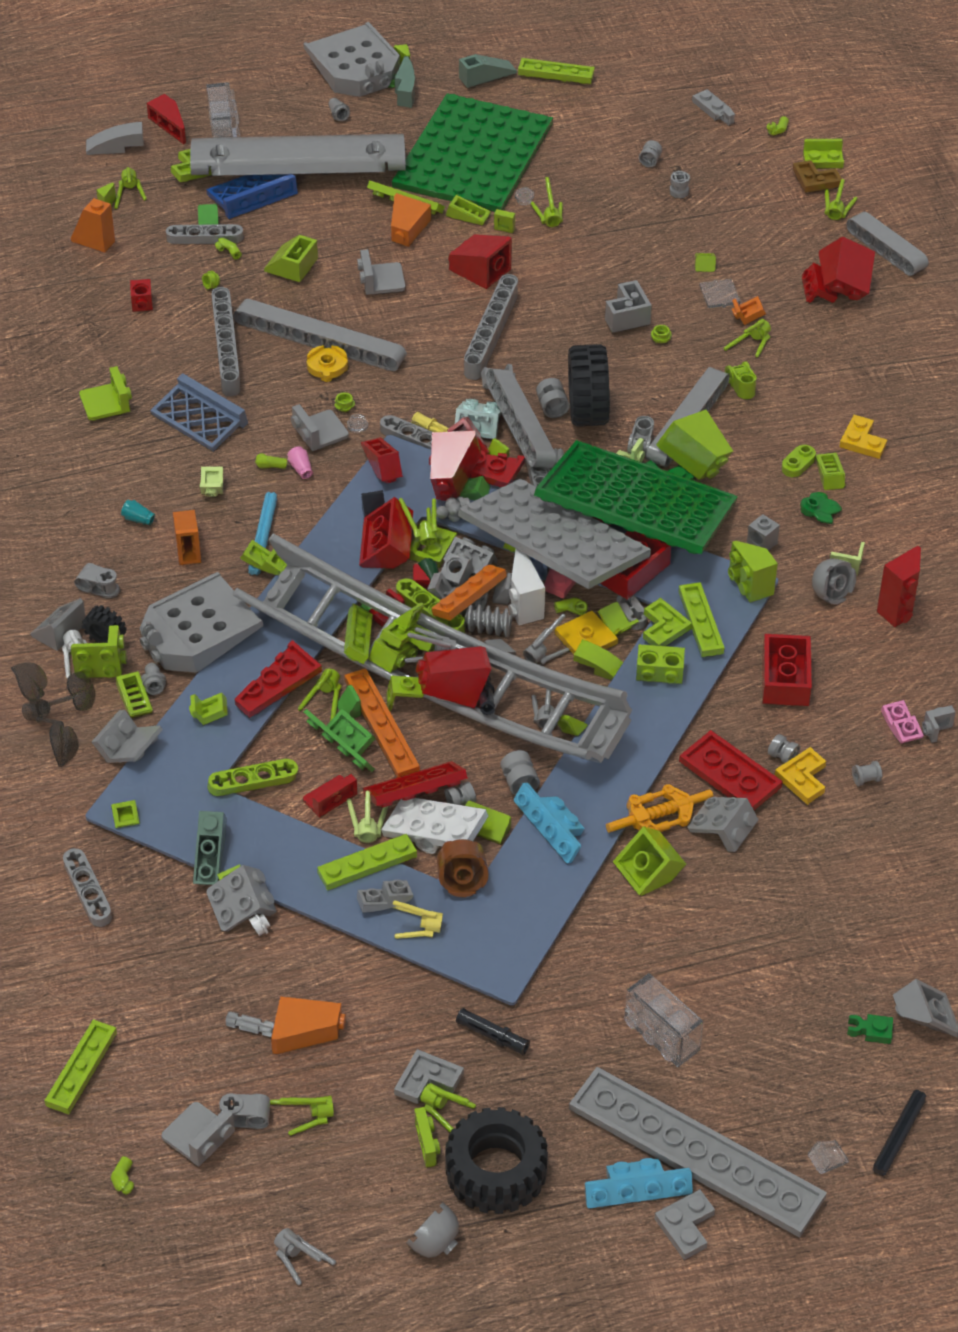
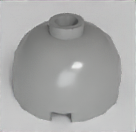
[812,558,856,604]
[406,1202,459,1258]

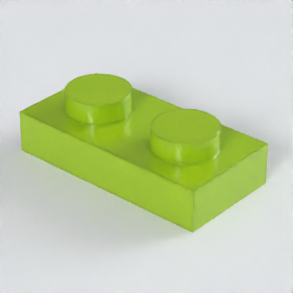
[414,1107,440,1168]

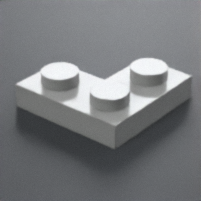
[394,1049,464,1104]
[654,1190,715,1260]

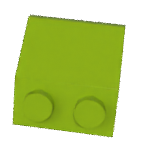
[613,826,686,896]

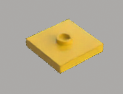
[554,611,618,655]

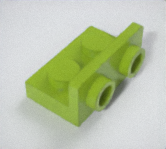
[803,139,844,169]

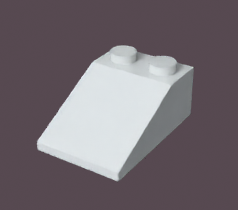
[508,549,545,625]

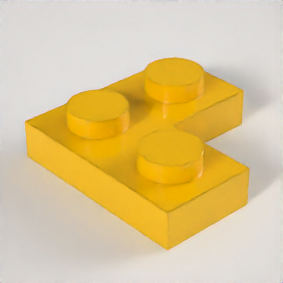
[839,415,887,459]
[775,747,826,804]

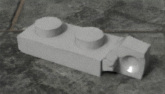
[692,89,735,126]

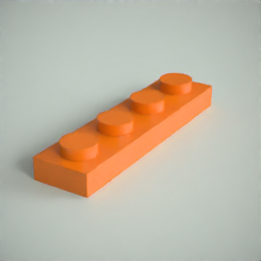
[432,565,507,620]

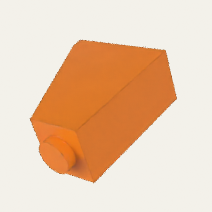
[391,193,431,247]
[71,198,115,253]
[173,510,201,565]
[271,996,346,1054]

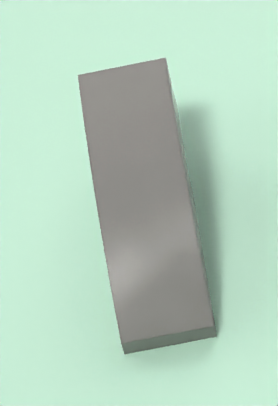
[86,122,144,155]

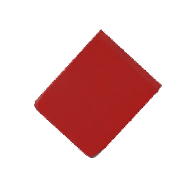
[413,564,431,591]

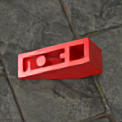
[147,94,186,144]
[361,437,403,483]

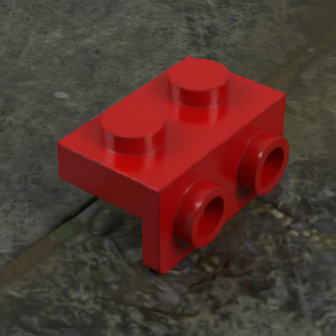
[802,262,838,303]

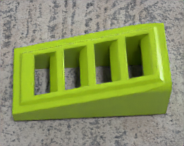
[446,195,491,225]
[816,453,845,490]
[116,671,153,718]

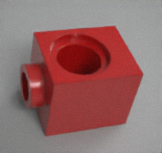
[130,279,153,312]

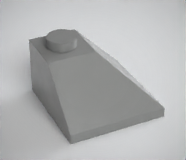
[893,979,958,1038]

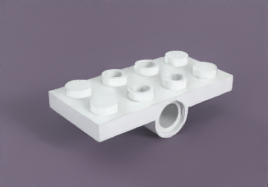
[381,798,488,854]

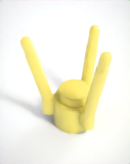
[393,901,443,939]

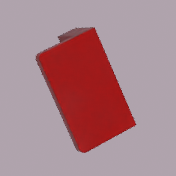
[303,774,358,818]

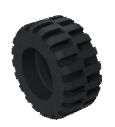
[568,344,610,427]
[445,1107,548,1214]

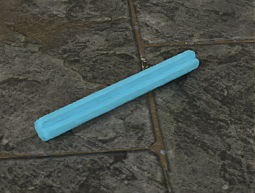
[248,492,277,576]

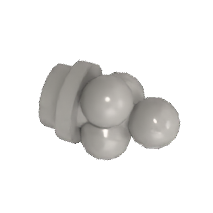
[437,497,470,522]
[141,663,166,695]

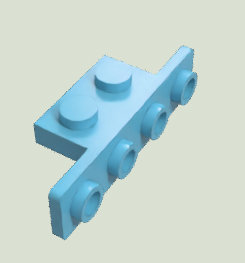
[514,783,585,863]
[585,1158,693,1208]

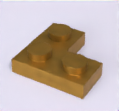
[793,160,842,193]

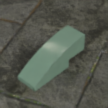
[395,56,415,108]

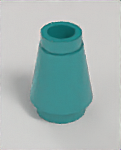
[121,499,155,526]

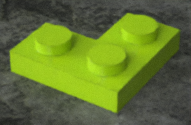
[171,149,212,182]
[643,598,692,646]
[380,622,435,652]

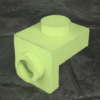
[200,467,224,497]

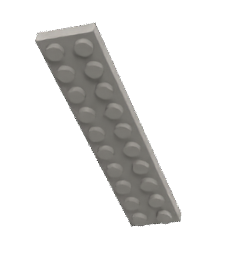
[569,1067,827,1238]

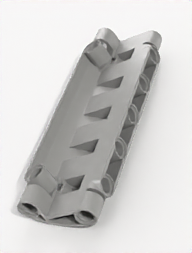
[190,134,406,176]

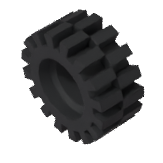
[82,605,127,643]

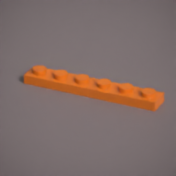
[344,668,420,777]

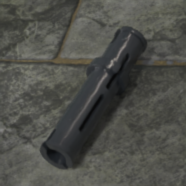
[479,676,495,715]
[456,1008,530,1056]

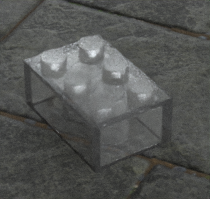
[206,82,240,138]
[624,973,704,1067]

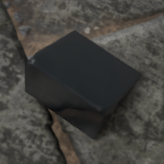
[361,490,385,517]

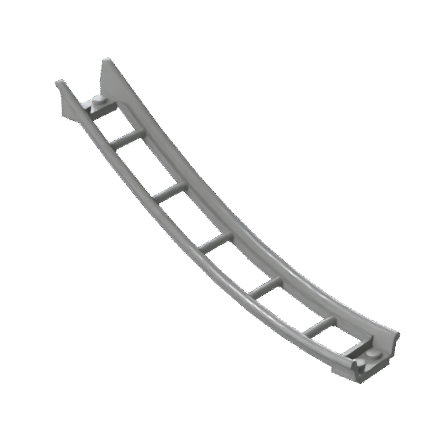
[232,533,632,763]

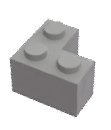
[605,280,652,333]

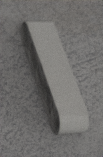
[846,211,929,276]

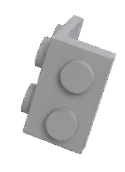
[357,249,405,295]
[291,404,349,451]
[688,797,759,852]
[207,865,277,931]
[162,1102,235,1167]

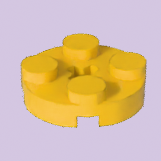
[306,345,348,382]

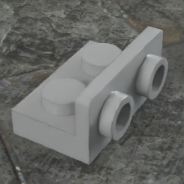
[443,537,498,575]

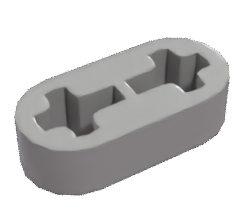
[616,595,647,630]

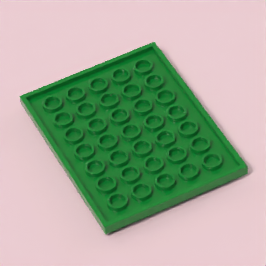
[392,93,553,212]
[534,440,738,554]

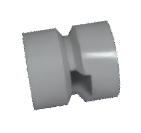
[536,378,570,418]
[500,750,540,795]

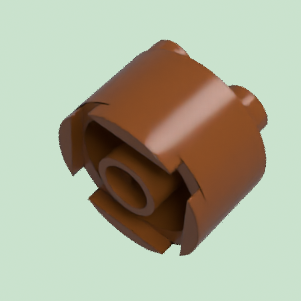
[437,839,489,897]

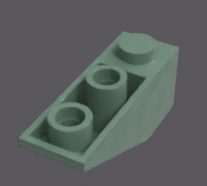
[459,54,517,88]
[193,811,227,885]

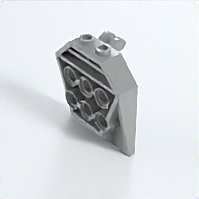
[304,22,400,97]
[140,572,263,673]

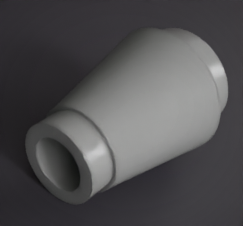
[328,98,350,121]

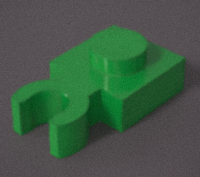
[847,1014,893,1044]

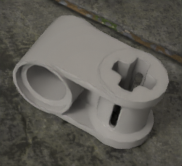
[627,416,654,456]
[74,563,120,599]
[219,1093,270,1129]

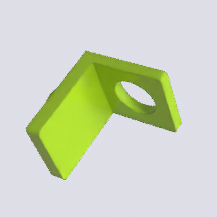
[598,602,639,636]
[386,675,424,711]

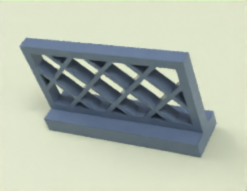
[150,373,248,452]

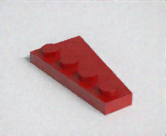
[429,450,525,488]
[234,640,322,718]

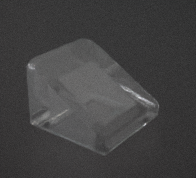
[808,1140,849,1174]

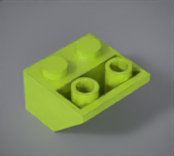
[264,235,318,282]
[728,541,778,603]

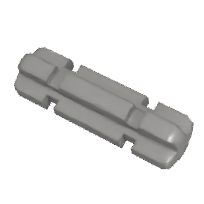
[225,1011,274,1037]

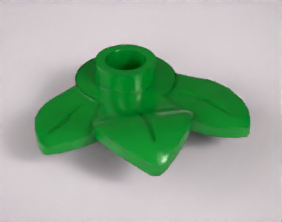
[800,492,842,524]

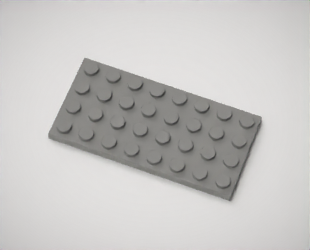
[458,479,651,589]

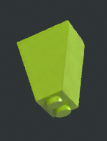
[656,410,733,480]

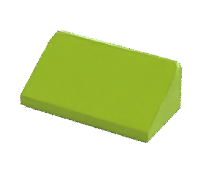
[465,801,511,844]

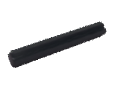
[873,1090,926,1176]

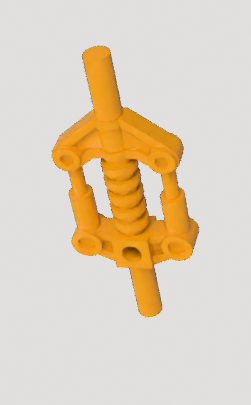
[606,784,713,833]

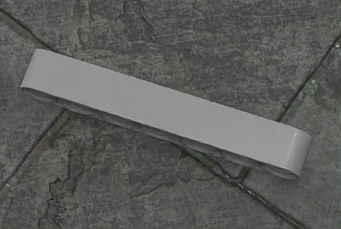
[464,274,518,380]
[212,287,241,397]
[646,367,730,467]
[486,368,556,468]

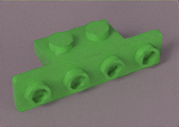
[304,709,376,772]

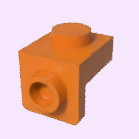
[732,296,766,325]

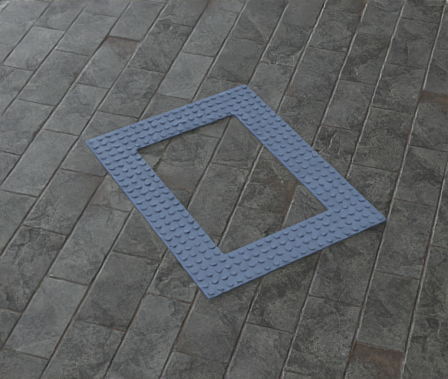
[86,435,778,1006]

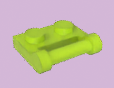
[409,520,457,568]

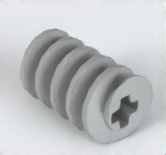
[464,604,513,637]

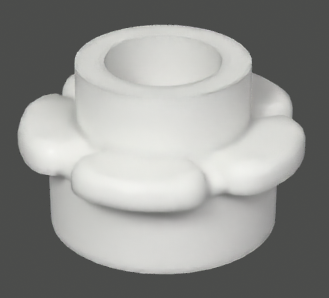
[249,913,270,936]

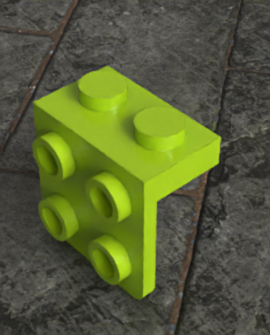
[79,366,132,420]
[71,625,127,678]

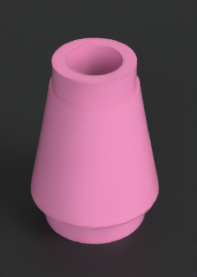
[287,447,313,479]

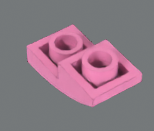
[881,700,924,743]

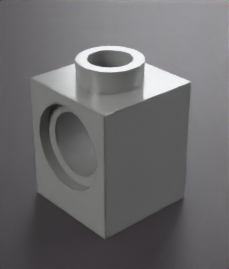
[747,514,780,551]
[441,553,474,587]

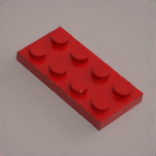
[679,730,783,811]
[363,761,468,807]

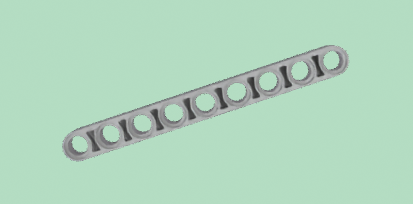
[233,299,407,371]

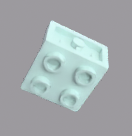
[455,399,502,439]

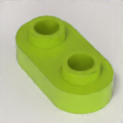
[781,445,816,477]

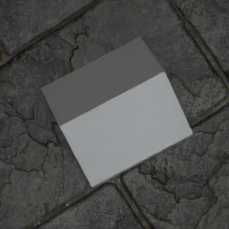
[30,598,86,651]

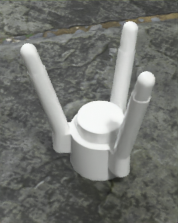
[62,630,87,679]

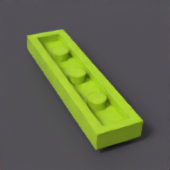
[518,58,595,84]
[367,180,445,215]
[678,582,725,657]
[344,603,373,664]
[317,834,417,891]
[44,1019,117,1115]

